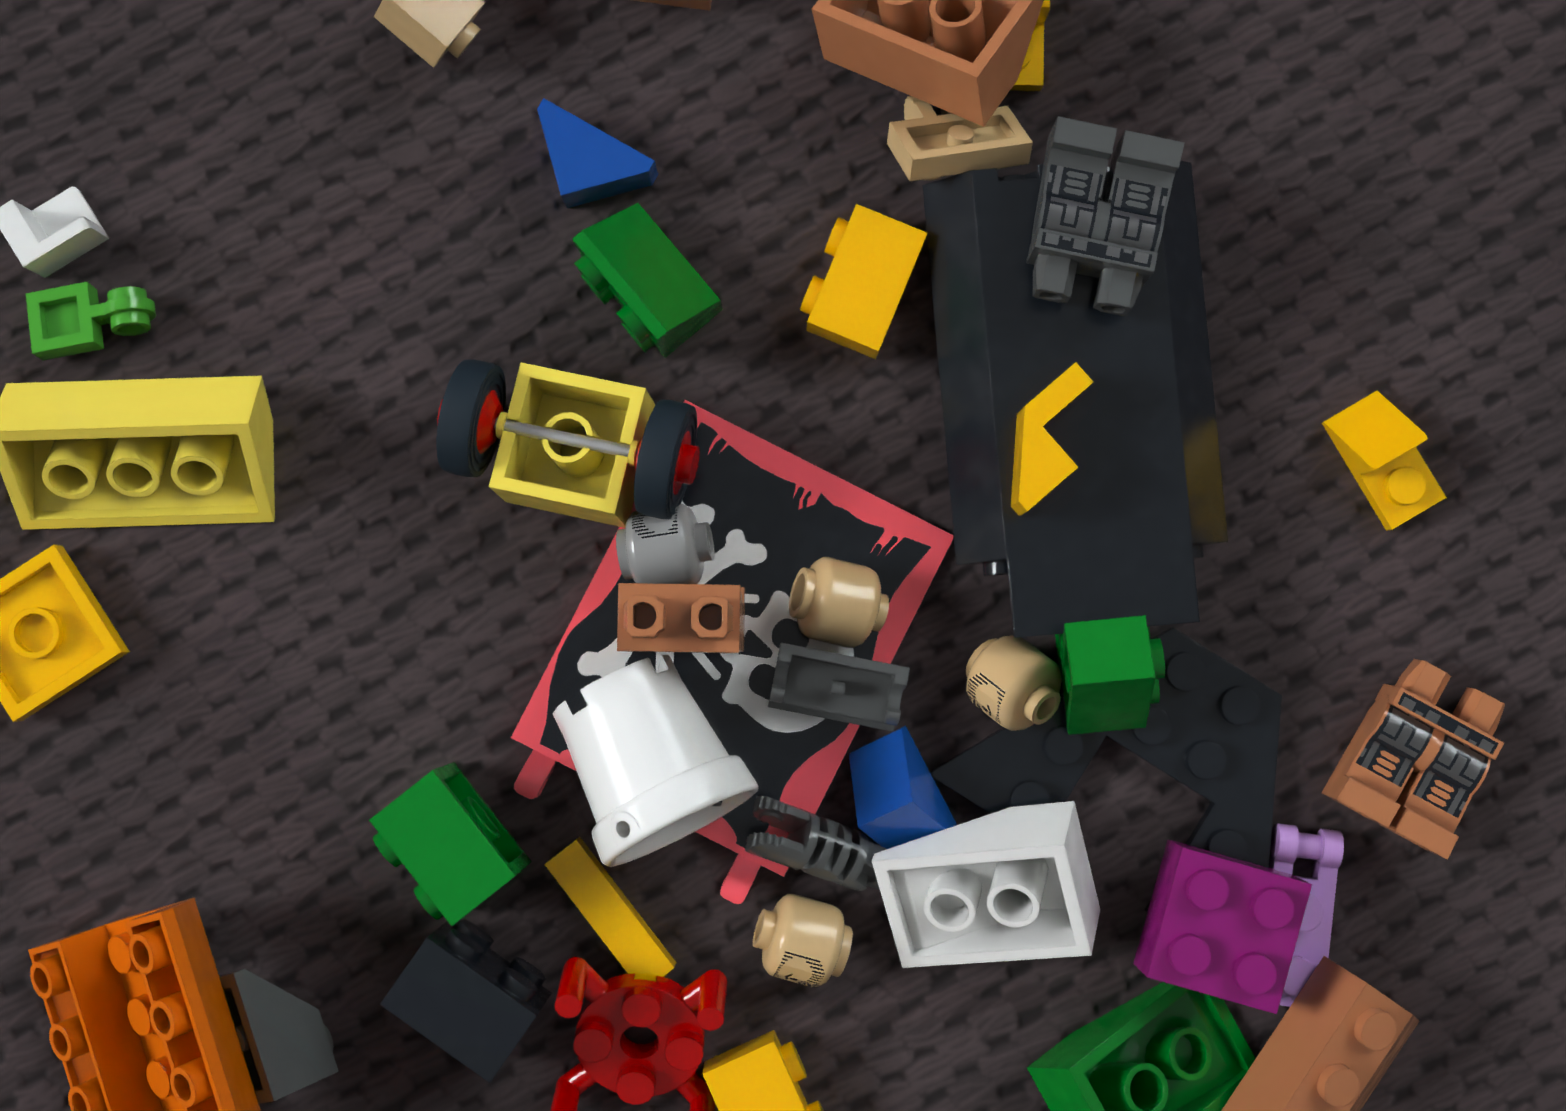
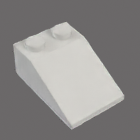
[872,801,1100,968]

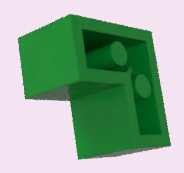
[1054,615,1165,735]

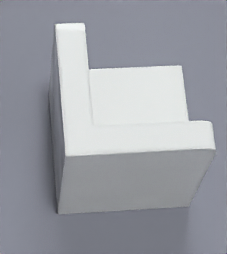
[0,187,109,278]

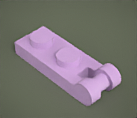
[1269,823,1344,1007]

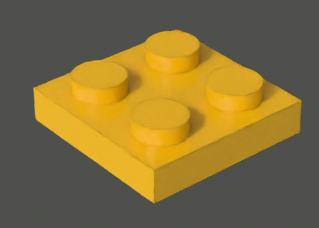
[0,545,130,722]

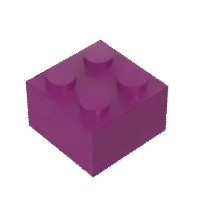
[1133,839,1312,1014]

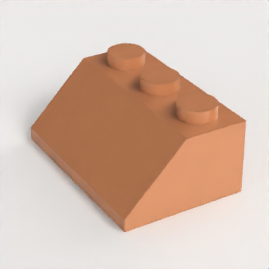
[812,0,1044,127]
[1221,956,1419,1111]

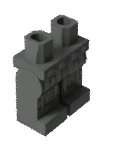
[1026,116,1185,316]

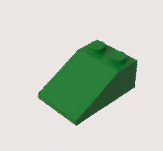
[1027,982,1256,1111]

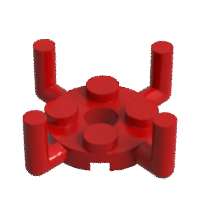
[550,957,727,1111]

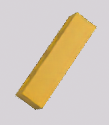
[544,837,676,981]

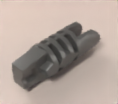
[745,795,886,892]

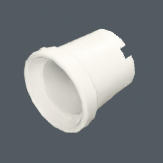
[553,654,759,867]

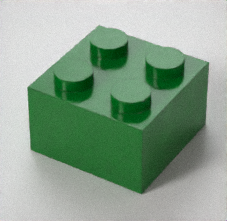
[369,762,532,927]

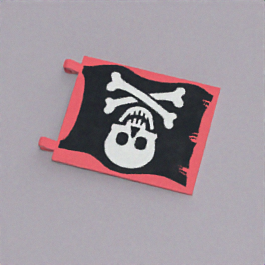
[511,400,954,904]

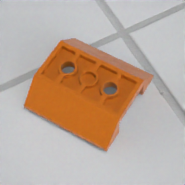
[28,897,261,1111]

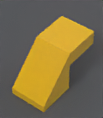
[1011,362,1093,516]

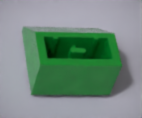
[572,203,722,358]

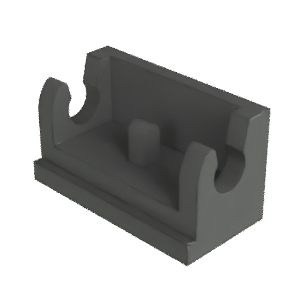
[768,643,910,732]

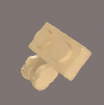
[887,96,1033,181]

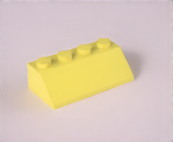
[0,376,275,530]

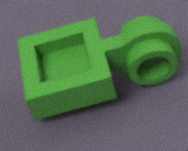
[26,282,156,361]

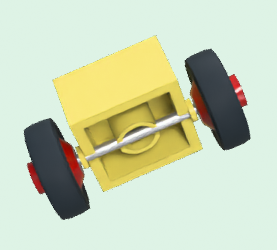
[436,359,700,528]

